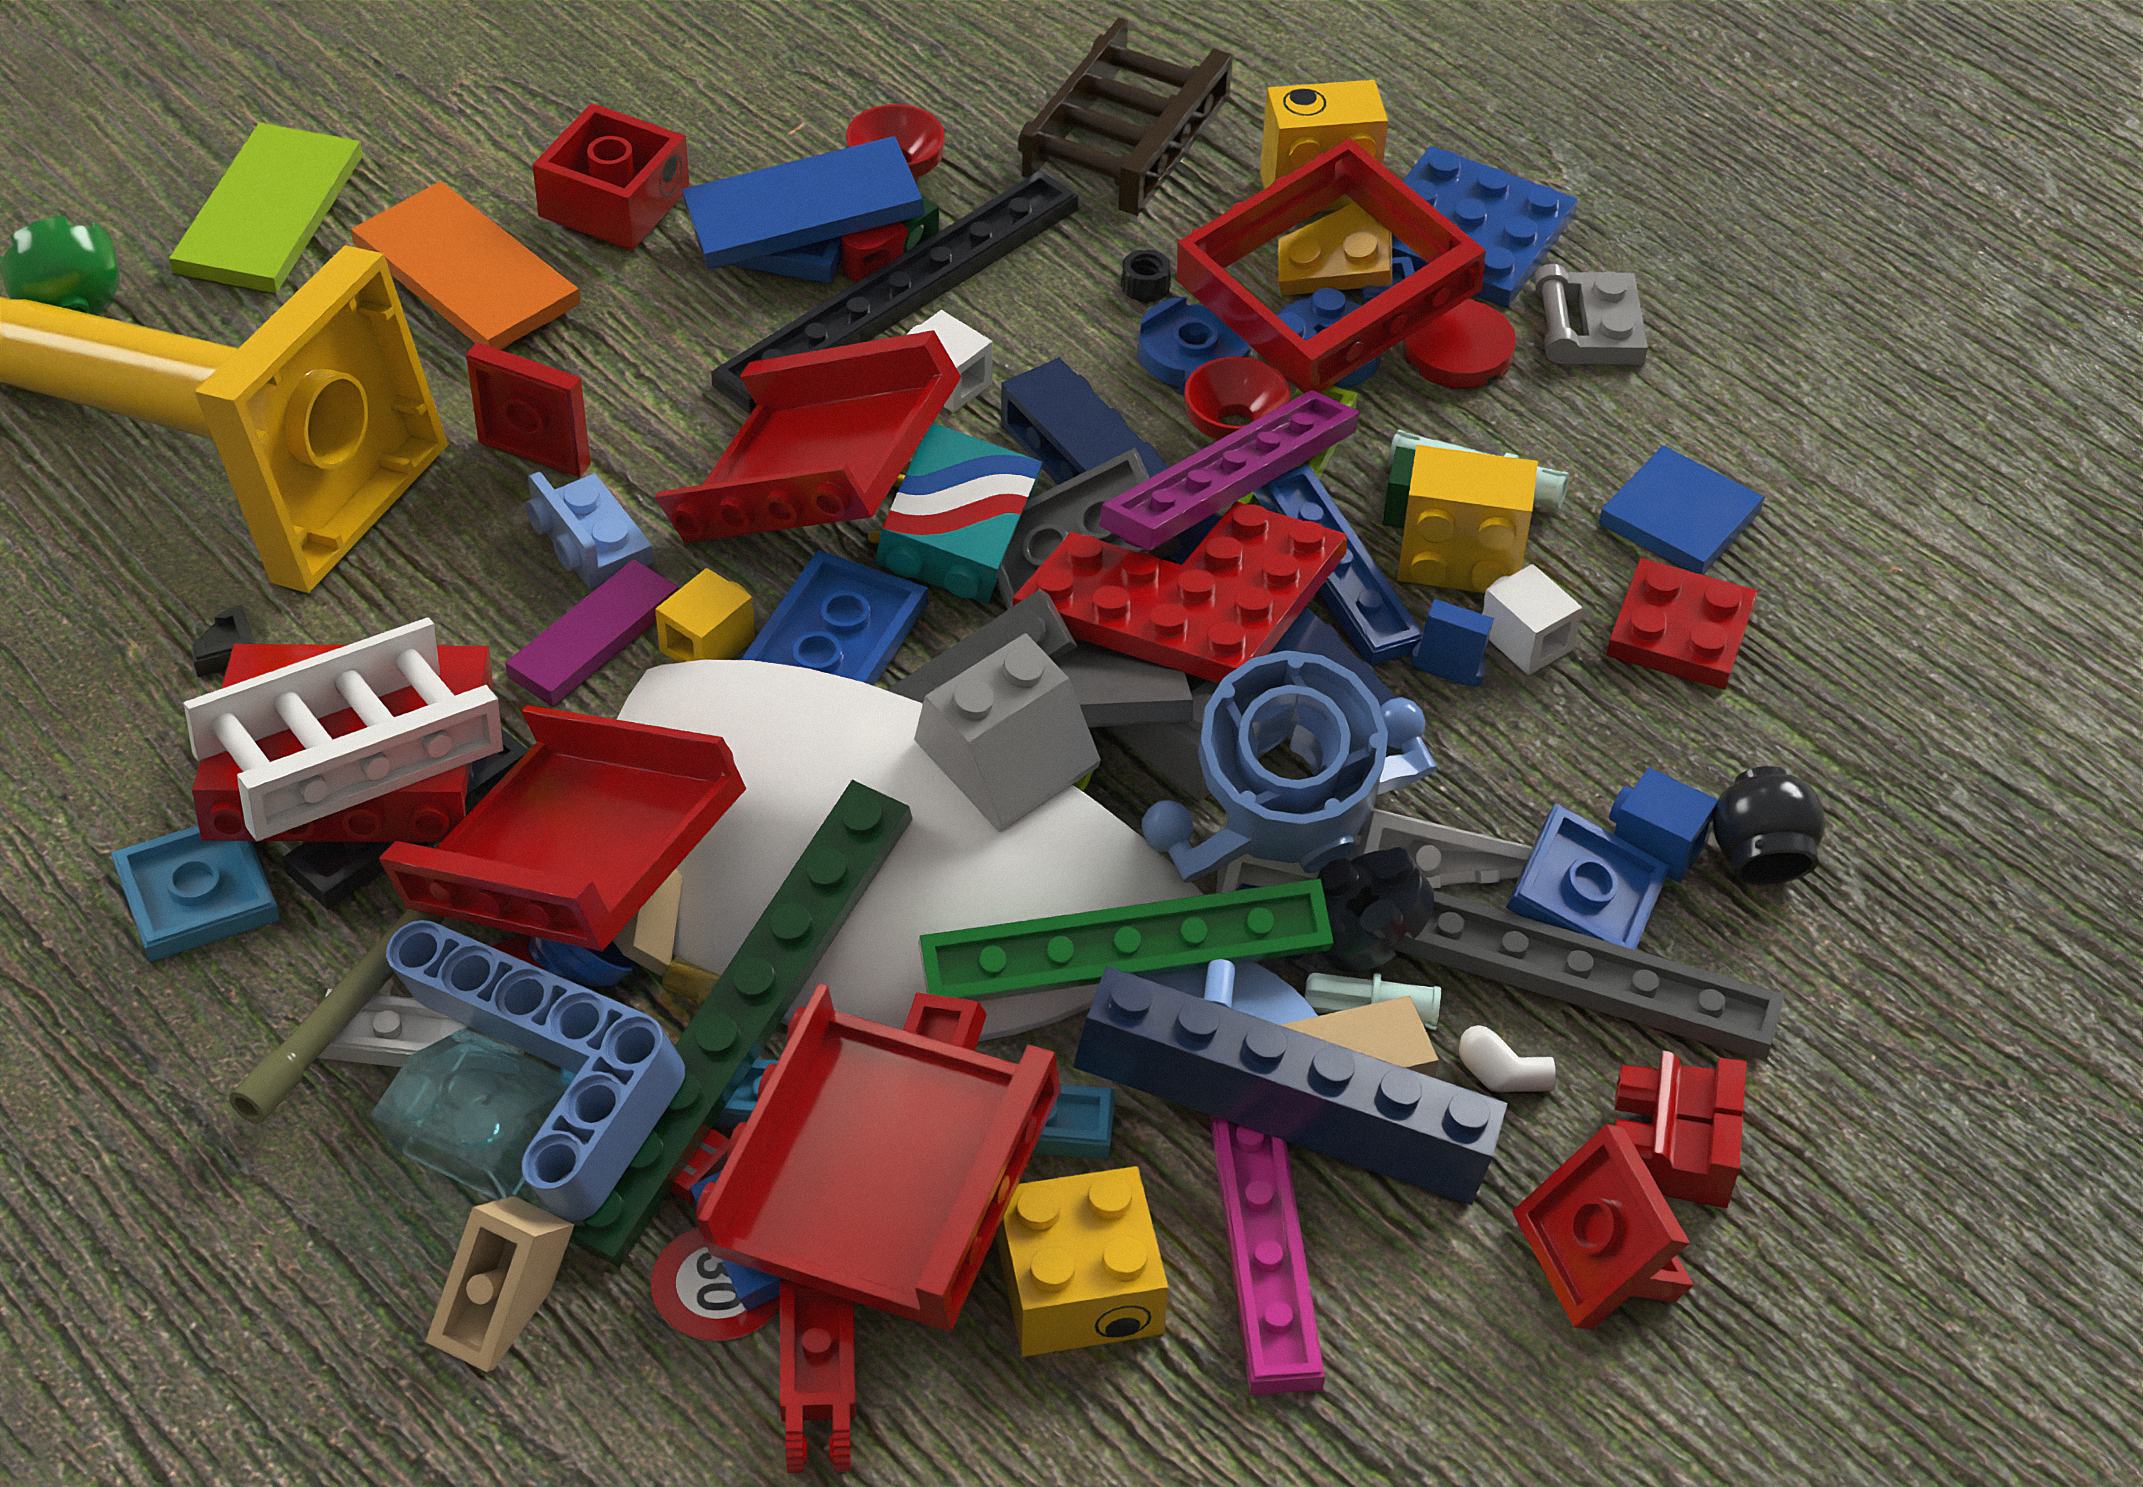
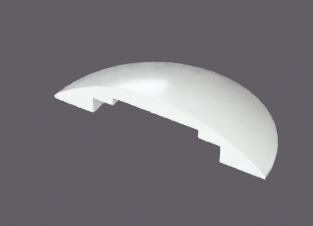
[616,660,1204,1042]

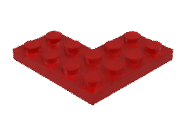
[1012,501,1347,684]

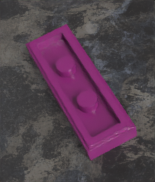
[505,559,679,707]

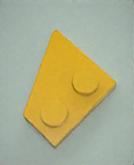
[1278,202,1392,296]

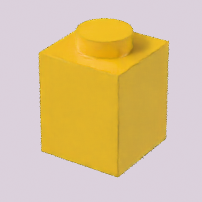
[655,568,755,663]

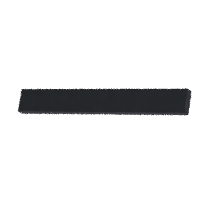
[711,170,1078,415]

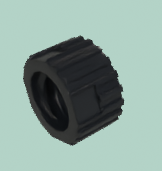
[1121,250,1171,303]

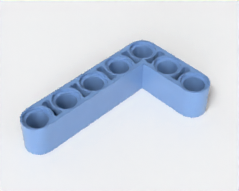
[386,920,685,1222]

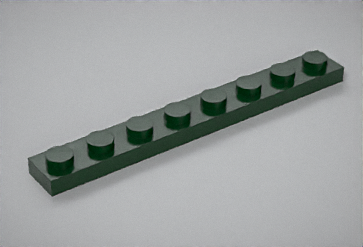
[569,780,913,1268]

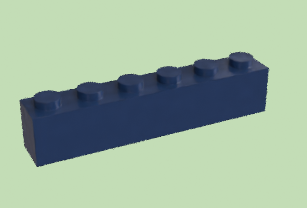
[1073,966,1507,1205]

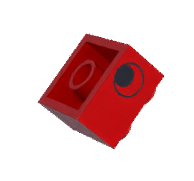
[532,103,690,250]

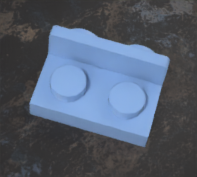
[525,472,654,589]

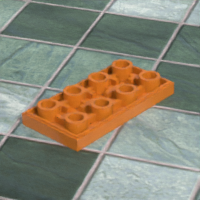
[351,181,580,350]

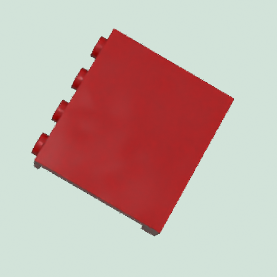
[654,330,962,543]
[192,644,494,842]
[379,705,746,951]
[696,983,1061,1332]

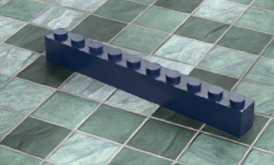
[1001,357,1404,757]

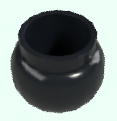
[1712,766,1825,885]

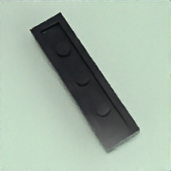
[282,728,529,910]

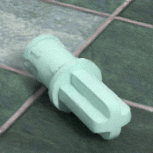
[1304,973,1441,1031]

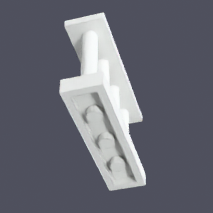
[183,617,503,842]

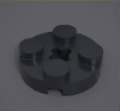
[1317,847,1434,972]

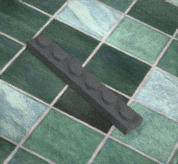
[1391,891,1786,1061]

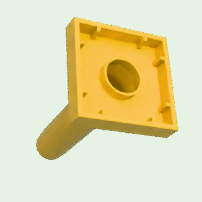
[0,245,448,593]

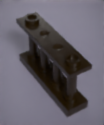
[1018,17,1233,216]

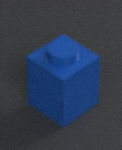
[1609,767,1718,883]

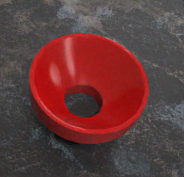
[846,104,945,181]
[1184,356,1291,441]

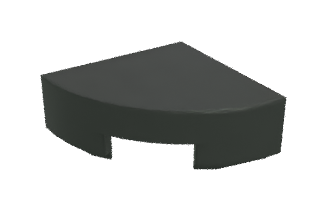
[192,604,255,677]

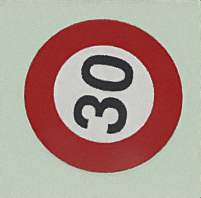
[651,1227,780,1341]

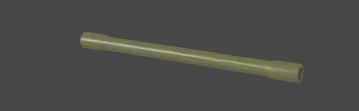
[229,909,446,1124]

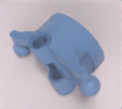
[1141,650,1437,883]

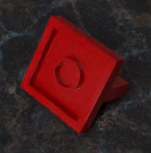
[1512,1124,1694,1330]

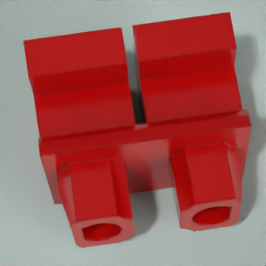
[1614,1050,1747,1209]

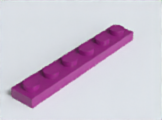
[1099,390,1360,551]

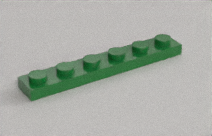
[918,879,1333,1001]

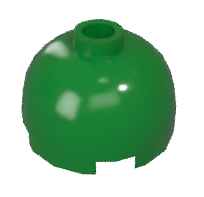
[0,216,120,316]

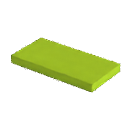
[169,122,363,294]

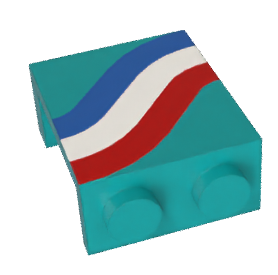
[875,423,1043,604]

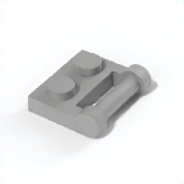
[1534,264,1648,365]

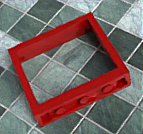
[1177,138,1486,394]

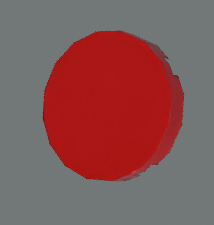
[1402,299,1516,388]

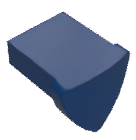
[1410,599,1494,686]

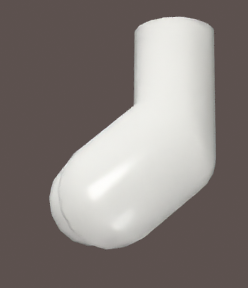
[1459,1025,1556,1092]

